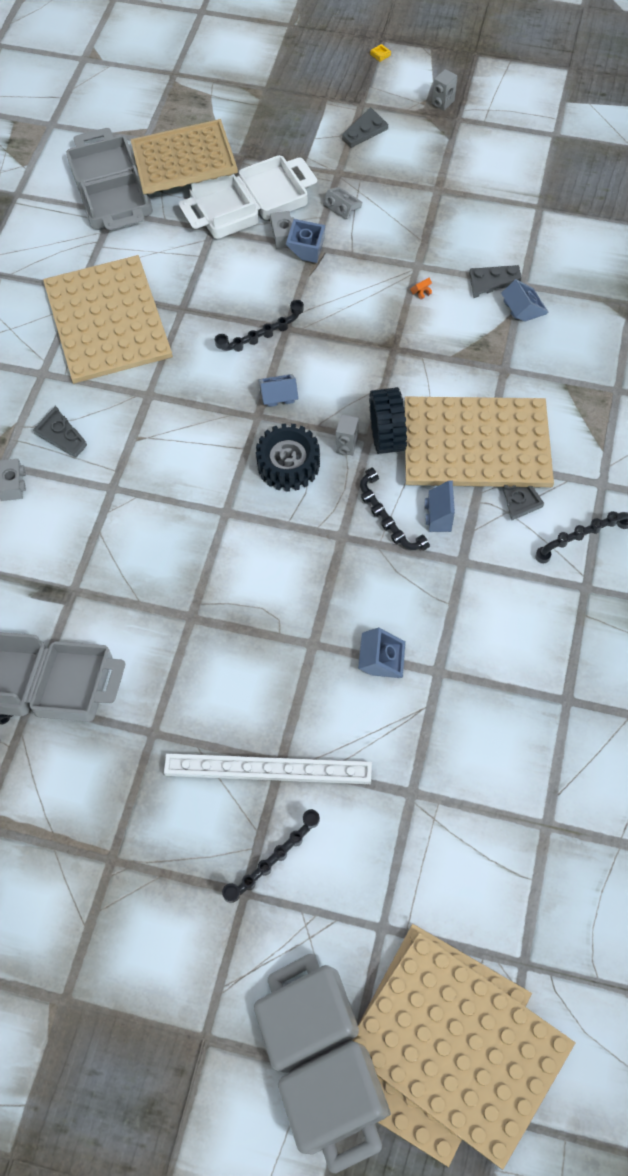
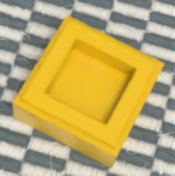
[370,44,391,62]

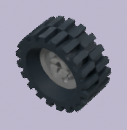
[369,387,407,454]
[256,423,320,492]

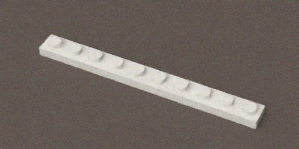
[164,754,372,784]

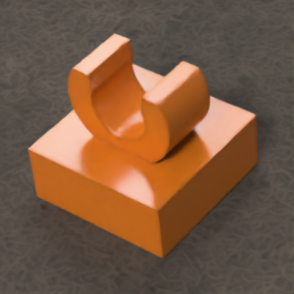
[410,277,432,299]

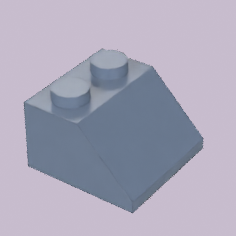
[286,219,325,263]
[501,279,549,321]
[258,374,299,407]
[424,480,455,532]
[358,627,406,678]

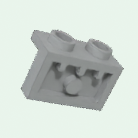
[323,187,363,219]

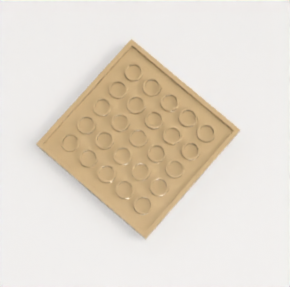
[131,119,238,194]

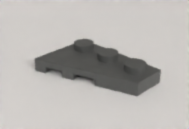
[342,107,389,148]
[469,265,522,298]
[33,405,87,458]
[503,485,544,521]

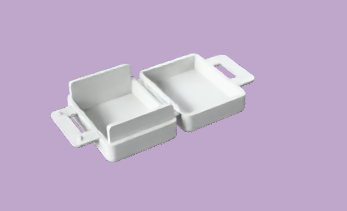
[179,155,317,239]

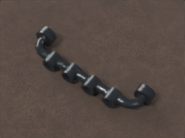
[214,300,304,352]
[360,467,430,551]
[535,511,628,564]
[222,809,320,903]

